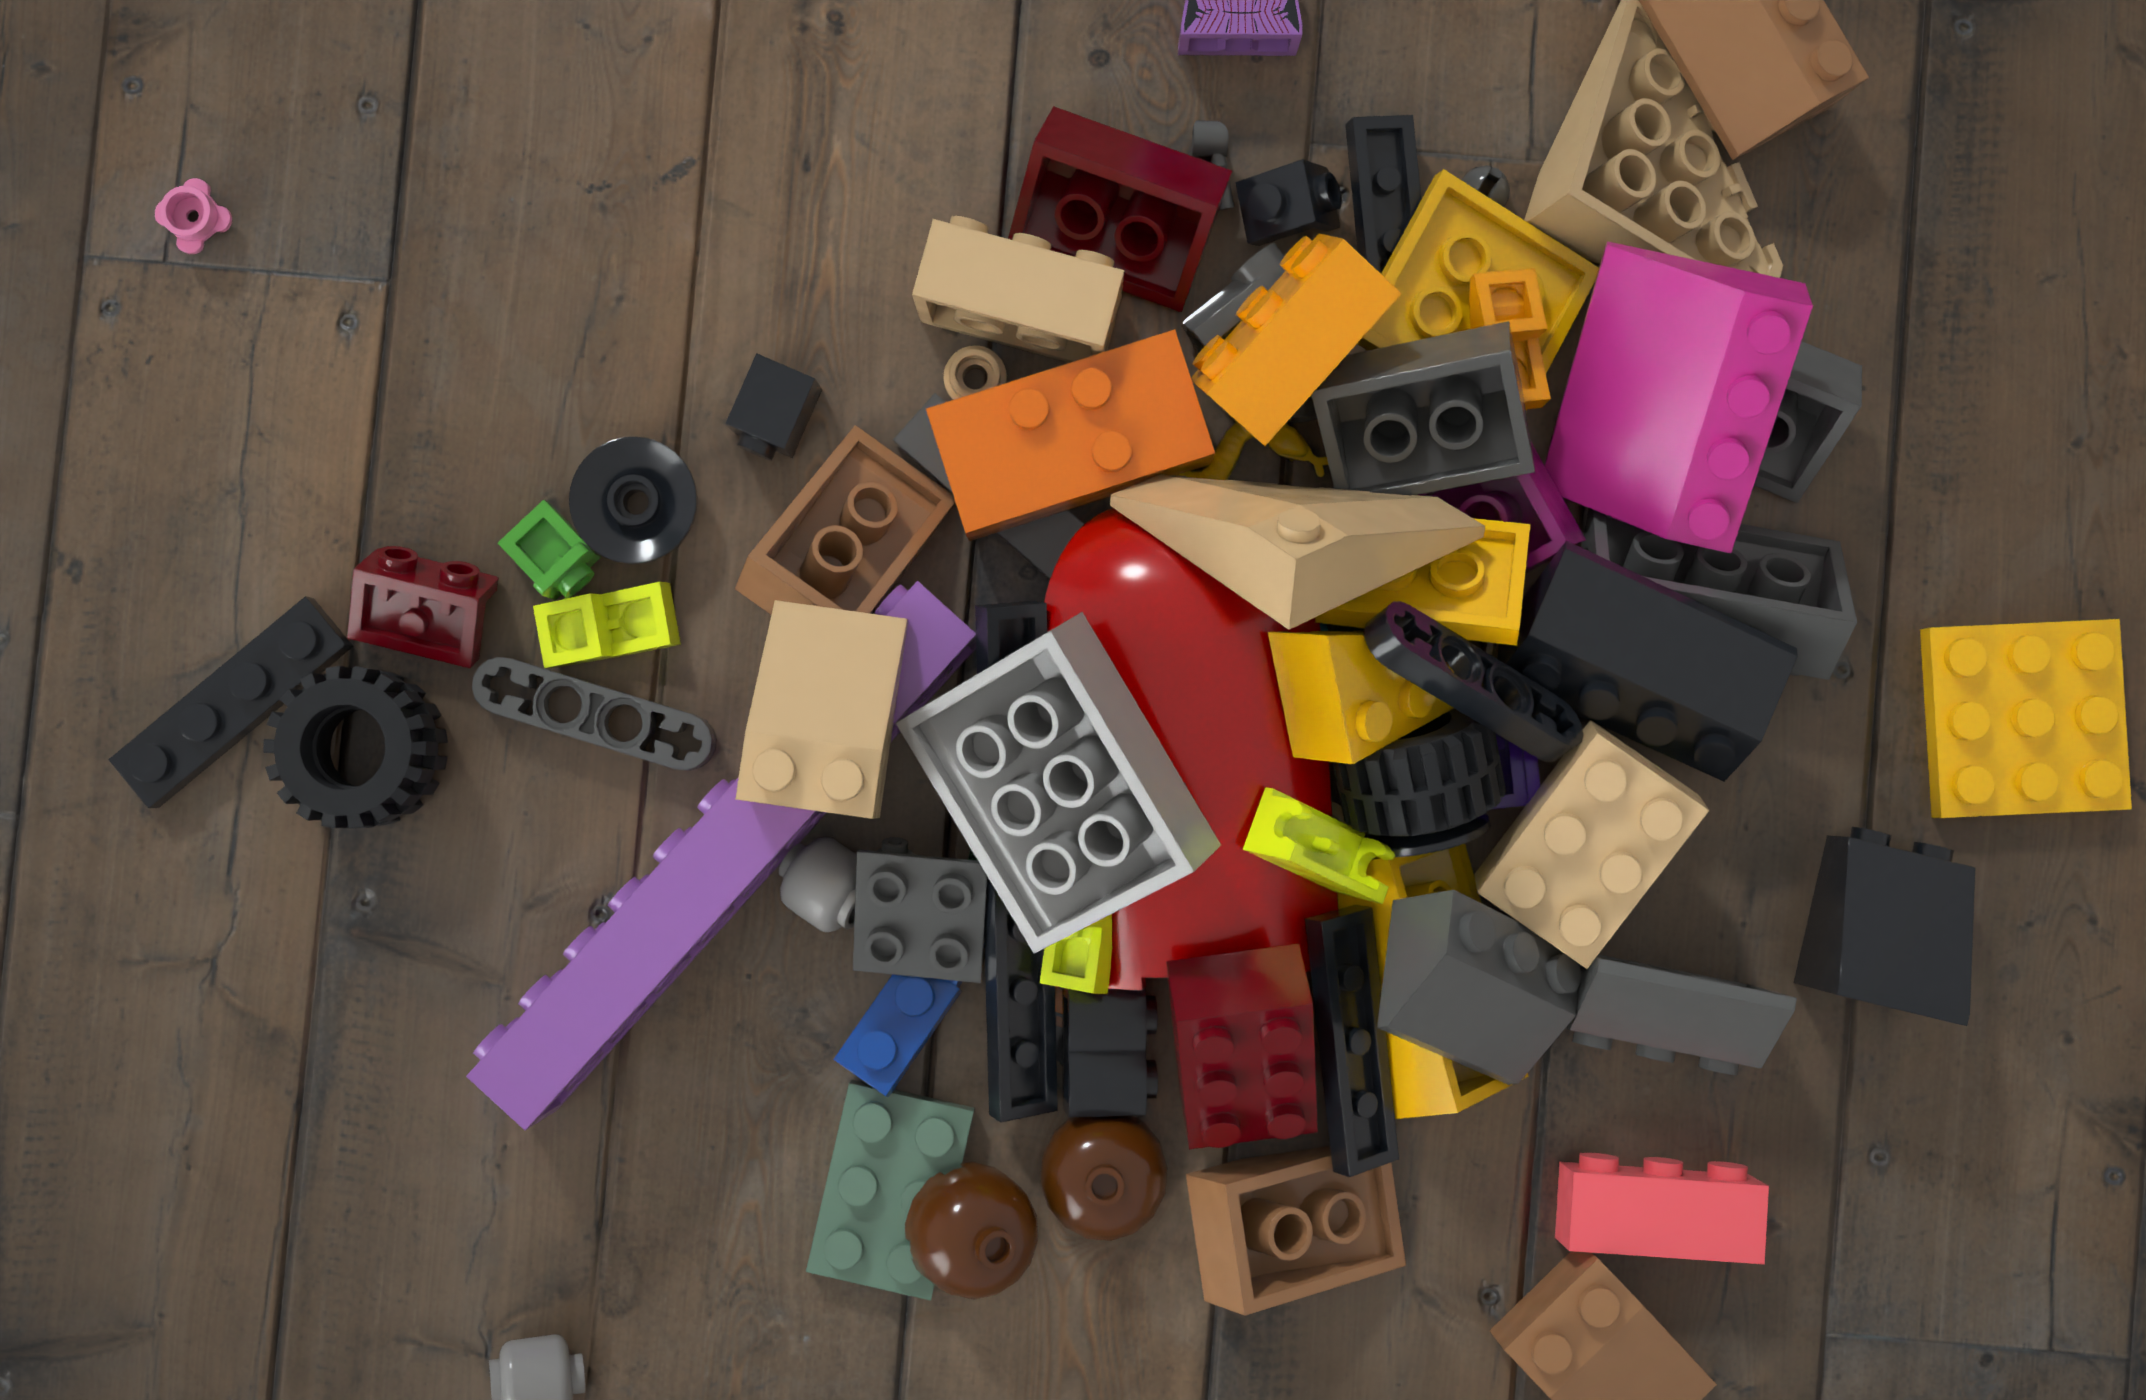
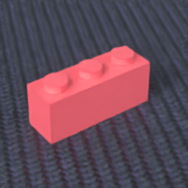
[1555,1153,1769,1265]

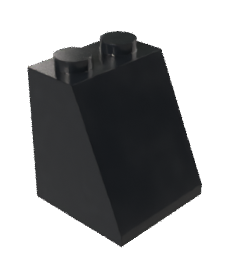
[1793,827,1975,1026]

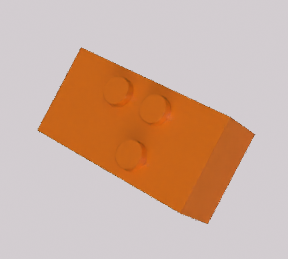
[926,329,1215,541]

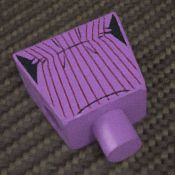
[1178,0,1302,56]

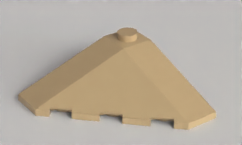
[1524,0,1783,278]
[1110,474,1485,629]

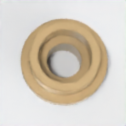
[944,346,1007,400]

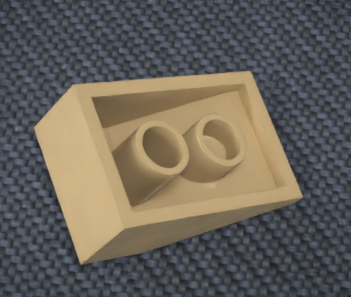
[735,600,908,819]

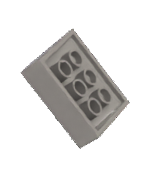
[896,612,1221,953]

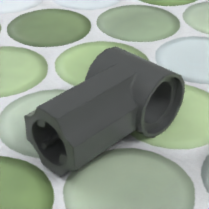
[1181,243,1285,352]

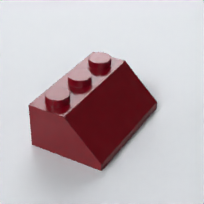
[1008,106,1232,312]

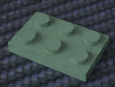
[806,1080,975,1301]

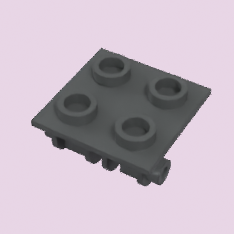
[853,837,988,983]

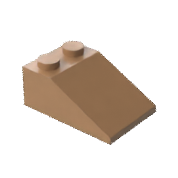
[735,425,956,615]
[1186,1146,1406,1316]
[1489,1251,1717,1400]

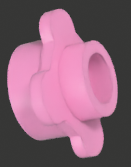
[155,178,232,254]

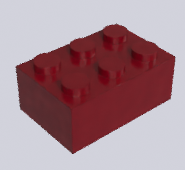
[1166,944,1318,1150]

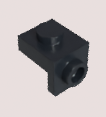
[1235,159,1342,246]

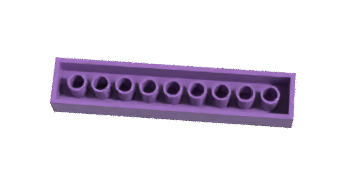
[466,581,976,1130]

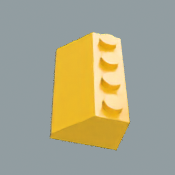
[1337,844,1529,1119]

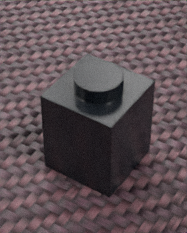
[725,353,822,461]

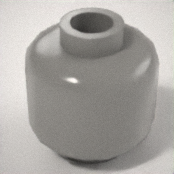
[779,837,857,932]
[489,1334,585,1400]

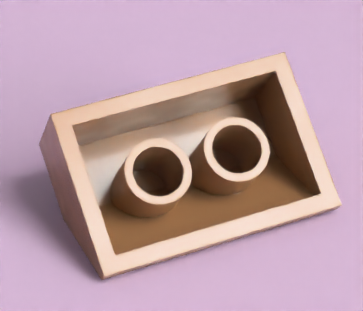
[1639,0,1869,160]

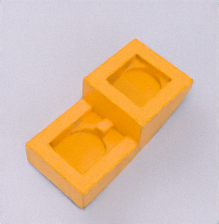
[1469,268,1551,409]

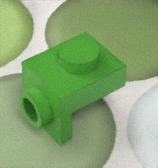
[498,500,601,600]

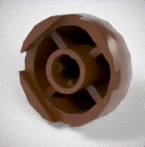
[1040,1116,1168,1241]
[905,1162,1038,1300]

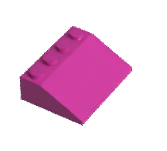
[1544,241,1813,554]

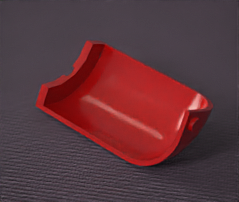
[1044,508,1338,990]

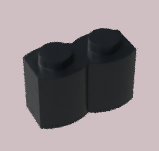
[1062,988,1158,1117]

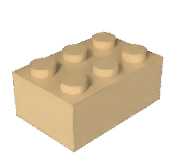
[912,216,1124,363]
[1474,720,1709,969]

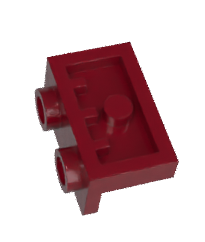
[347,546,499,669]

